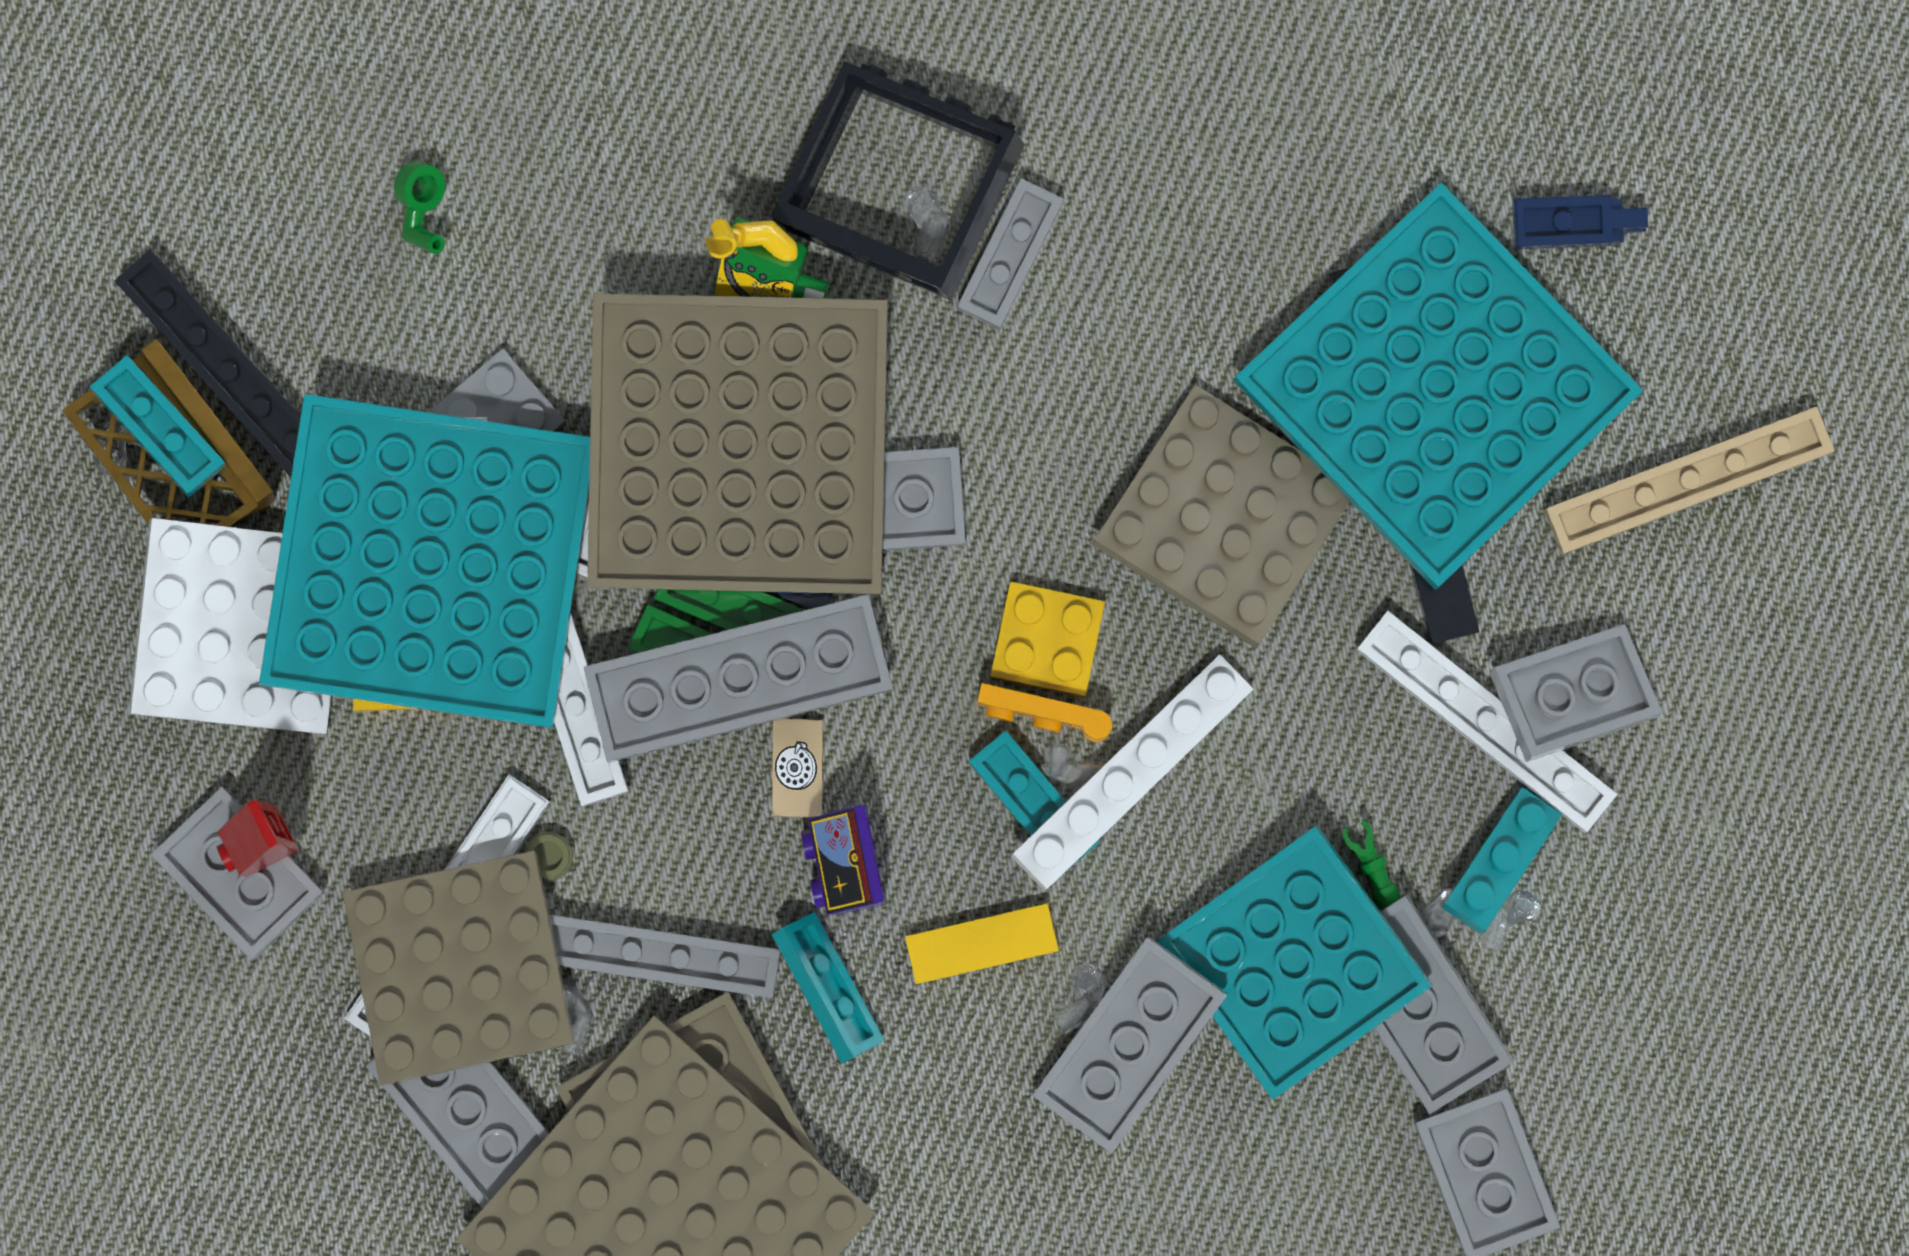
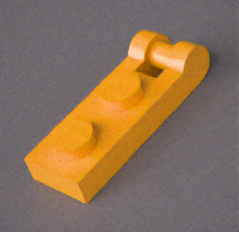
[977,683,1112,743]

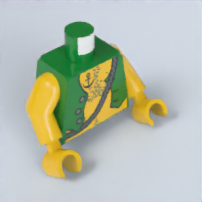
[704,217,829,298]

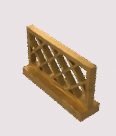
[62,339,275,527]

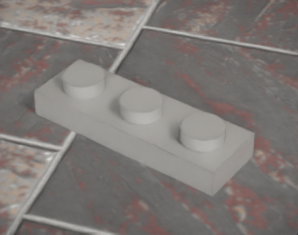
[957,178,1064,330]

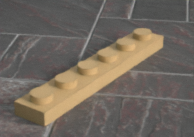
[1544,406,1835,555]

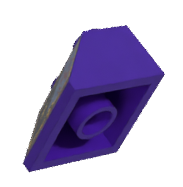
[801,804,885,917]

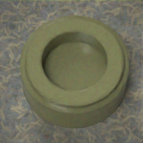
[524,832,574,882]

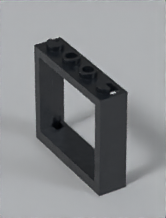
[770,61,1025,301]

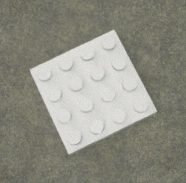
[129,518,331,734]

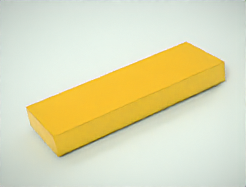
[905,903,1059,984]

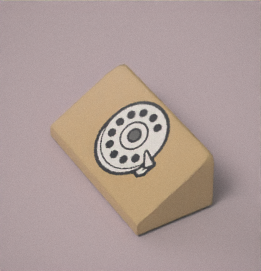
[772,718,823,818]

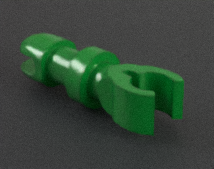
[1342,818,1401,910]

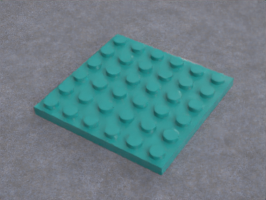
[1233,182,1644,590]
[259,394,590,729]

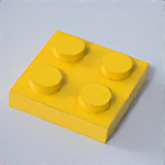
[990,582,1105,698]

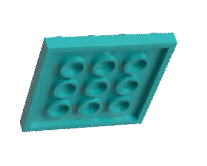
[1157,825,1433,1100]

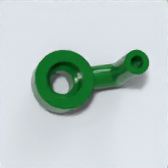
[394,161,445,254]

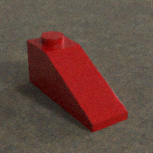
[216,799,299,877]

